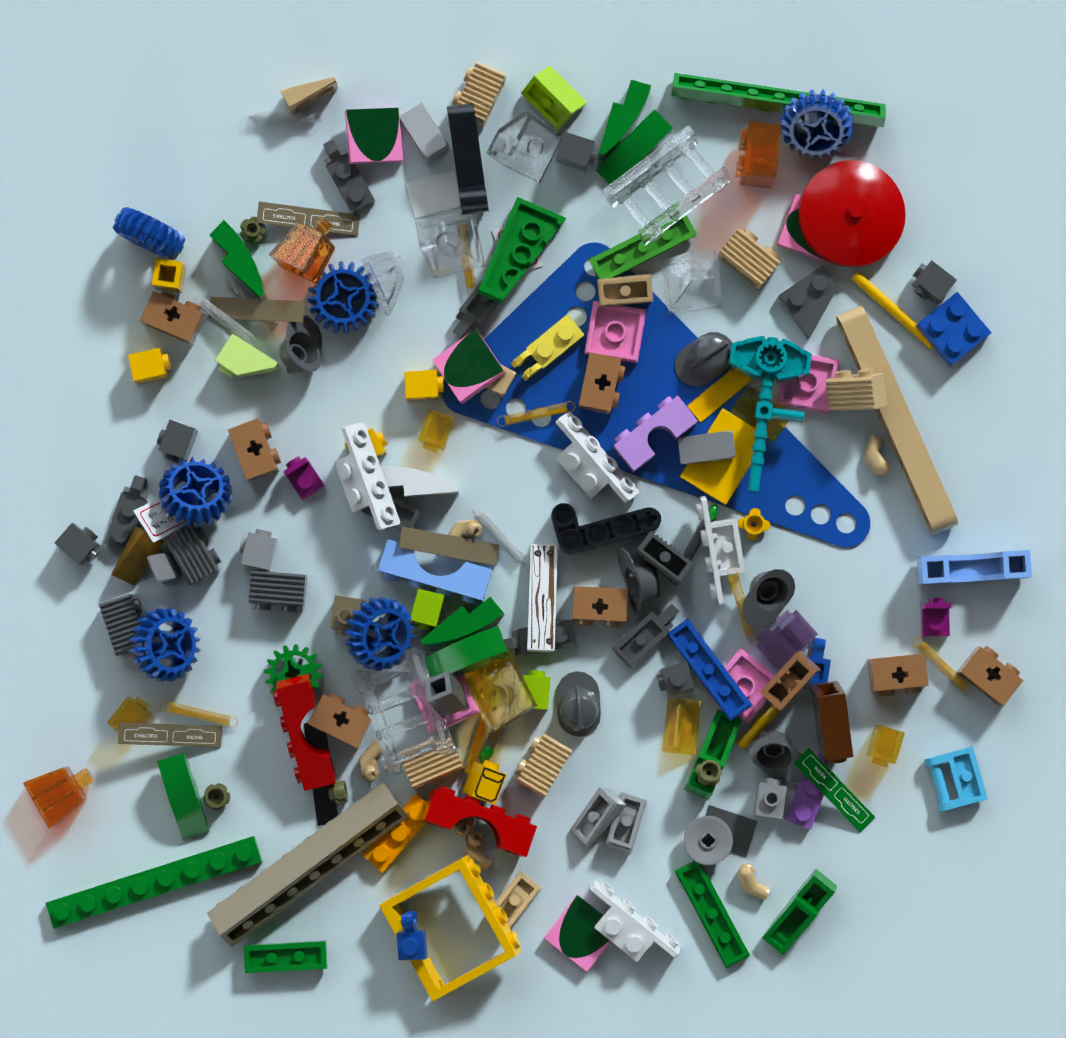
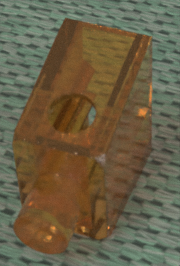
[269,217,335,284]
[23,766,94,828]

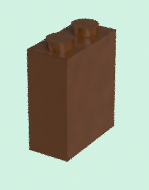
[811,681,853,763]

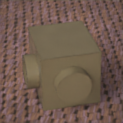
[330,595,363,636]

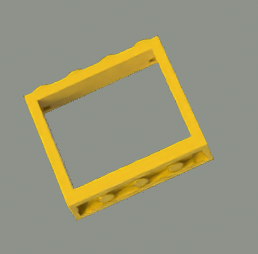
[379,854,522,1001]

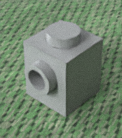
[239,529,277,571]
[753,778,787,819]

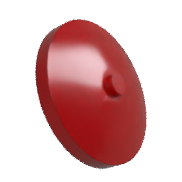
[798,160,906,268]

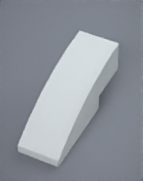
[380,466,459,498]

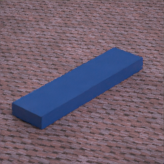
[667,618,753,722]

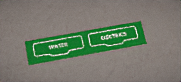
[794,748,875,832]

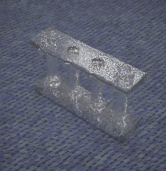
[603,125,730,245]
[355,647,457,775]

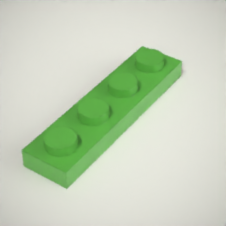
[589,211,697,279]

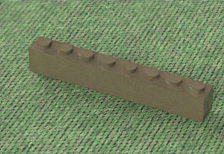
[207,782,409,947]

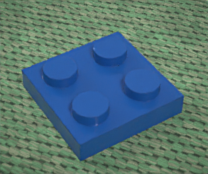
[915,292,992,367]

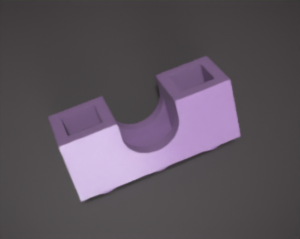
[613,396,698,473]

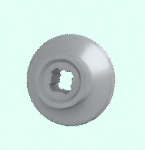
[684,816,733,865]

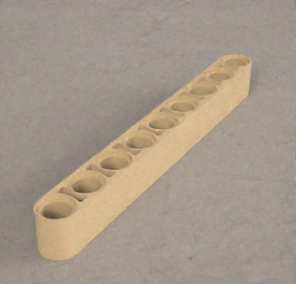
[836,306,958,535]

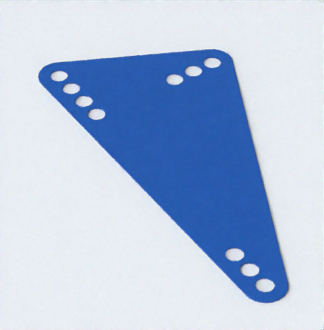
[441,242,870,547]

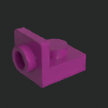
[283,456,325,500]
[921,598,951,636]

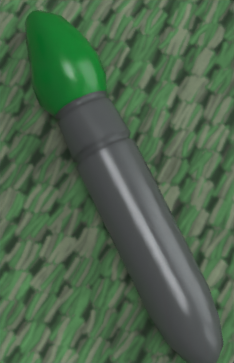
[684,504,718,561]
[480,703,512,764]

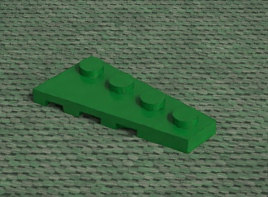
[477,197,566,304]

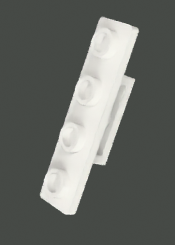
[556,412,639,503]
[334,422,400,530]
[696,496,746,605]
[590,880,680,962]

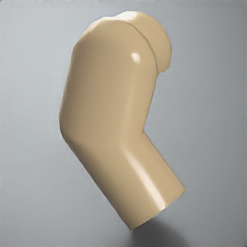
[359,740,385,781]
[737,863,770,900]

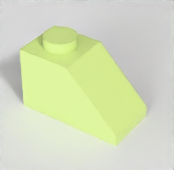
[215,333,280,378]

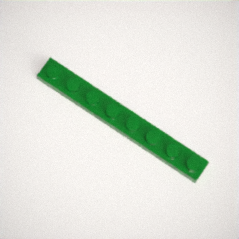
[671,73,886,127]
[45,835,263,929]

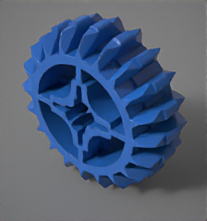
[780,89,853,160]
[113,207,186,260]
[307,261,380,334]
[158,457,232,528]
[344,597,416,671]
[129,608,201,682]

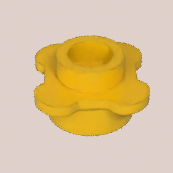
[738,508,770,541]

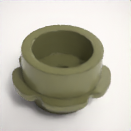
[240,217,266,243]
[695,760,722,786]
[328,780,348,806]
[204,783,230,810]

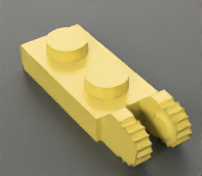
[511,314,585,381]

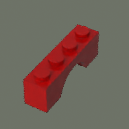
[273,674,336,791]
[420,786,537,857]

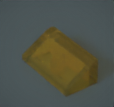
[730,385,788,441]
[662,698,701,755]

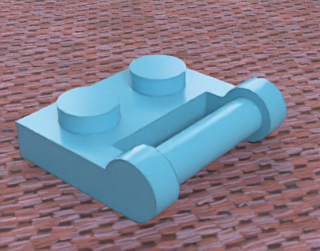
[924,746,988,812]

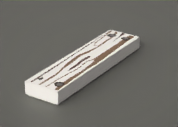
[527,544,558,652]

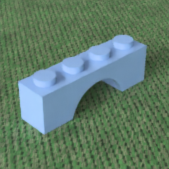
[378,539,492,605]
[916,550,1032,585]

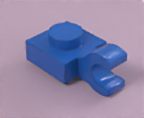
[807,638,831,684]
[396,911,428,960]

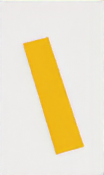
[687,368,753,422]

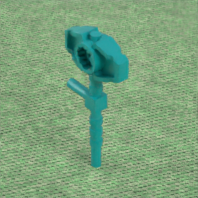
[729,336,812,493]

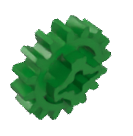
[264,644,324,694]

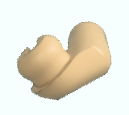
[864,435,890,475]
[448,520,482,538]
[454,817,476,837]
[465,831,493,871]

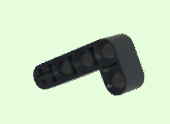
[447,103,489,215]
[551,503,661,555]

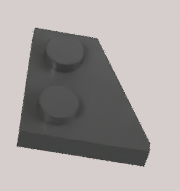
[778,265,838,339]

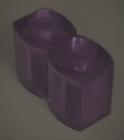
[754,610,818,671]

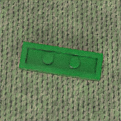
[244,940,328,973]

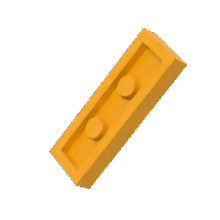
[362,793,427,873]

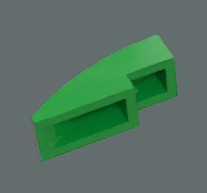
[598,80,652,160]
[596,109,673,190]
[209,220,267,299]
[420,597,504,645]
[425,626,509,677]
[683,709,742,800]
[157,753,210,839]
[762,869,837,955]

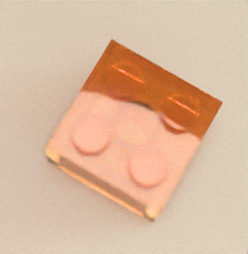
[735,121,782,189]

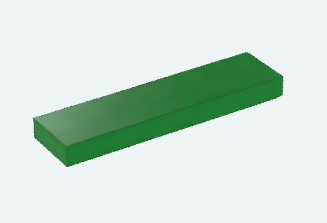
[675,860,750,968]

